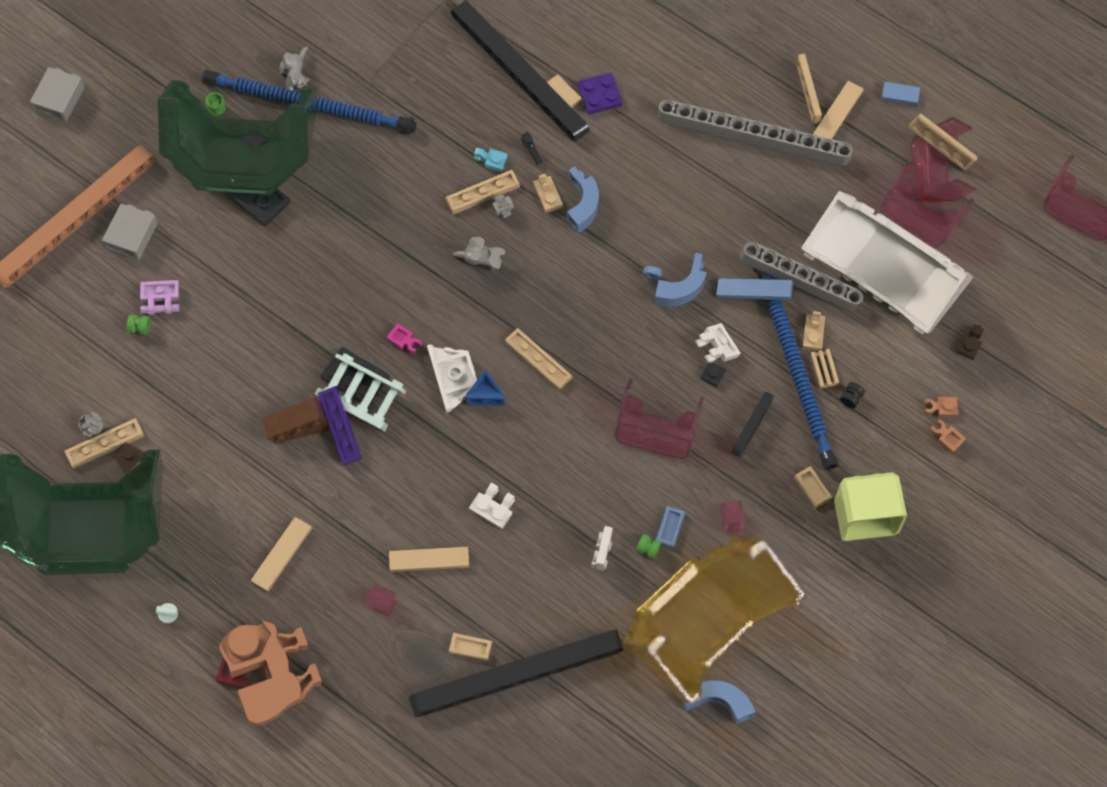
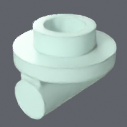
[156,603,178,623]

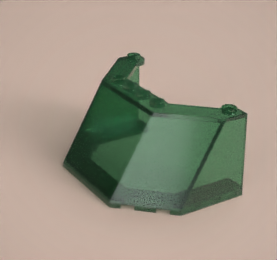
[158,80,317,195]
[0,449,162,575]

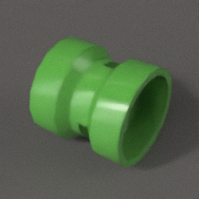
[205,92,226,117]
[127,314,150,335]
[636,534,662,560]

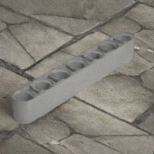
[739,242,863,311]

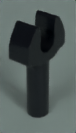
[521,132,543,166]

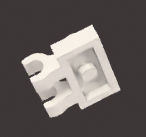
[695,323,741,363]
[469,483,515,530]
[591,526,613,571]

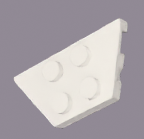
[427,345,477,413]

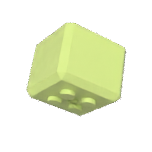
[834,472,907,541]

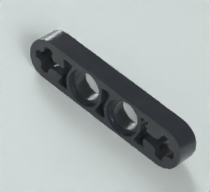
[731,391,774,457]

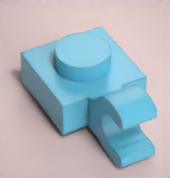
[474,148,508,172]

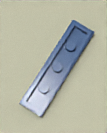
[716,278,793,300]

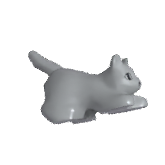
[279,46,309,90]
[453,237,505,271]

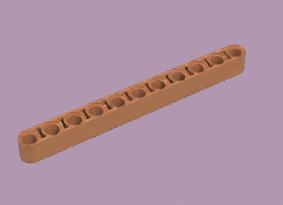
[0,145,155,288]

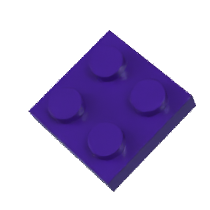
[577,72,623,115]

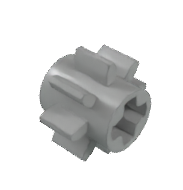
[492,194,514,218]
[78,412,103,437]

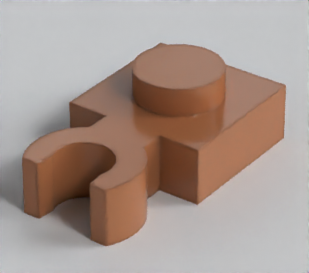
[924,397,958,418]
[930,420,966,454]

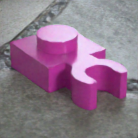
[386,323,422,355]

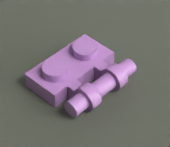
[140,280,180,315]

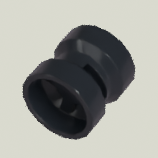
[839,382,865,409]

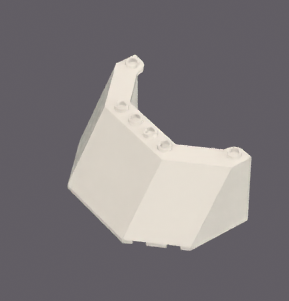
[801,191,973,334]

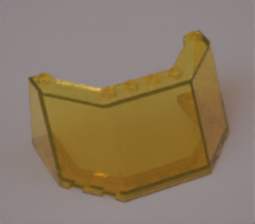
[623,536,805,704]

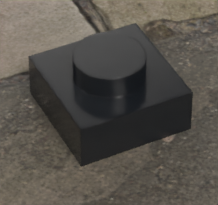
[700,362,726,387]

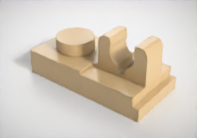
[533,174,563,214]
[802,311,825,351]

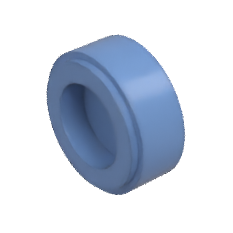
[643,266,662,280]

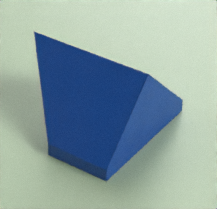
[466,369,505,406]

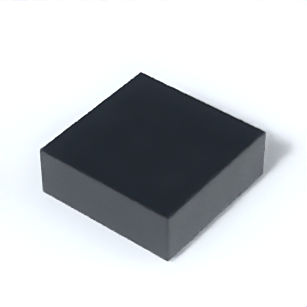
[241,128,267,152]

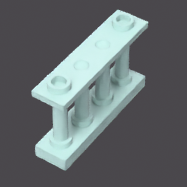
[315,353,407,432]

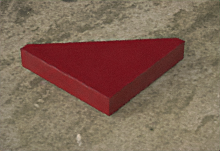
[216,658,251,689]

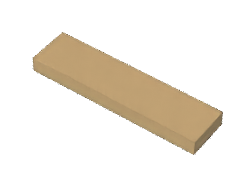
[796,54,822,125]
[813,81,864,139]
[908,113,977,171]
[445,170,520,215]
[504,328,572,391]
[64,418,144,469]
[251,517,312,592]
[389,547,469,572]

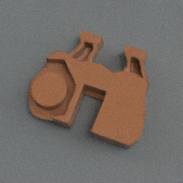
[219,621,322,726]

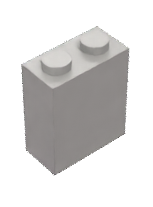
[30,67,85,122]
[102,204,158,261]

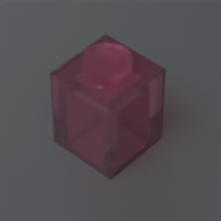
[720,500,745,533]
[365,584,397,616]

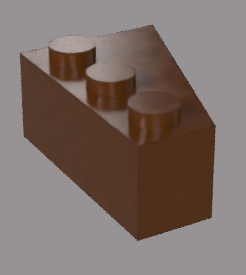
[263,397,330,444]

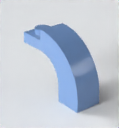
[567,166,599,233]
[654,253,707,307]
[682,680,756,725]

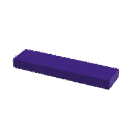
[318,386,363,465]

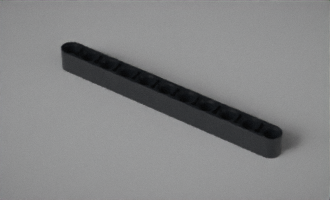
[450,0,590,142]
[409,630,624,718]

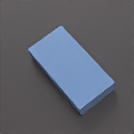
[881,82,920,106]
[656,506,686,549]

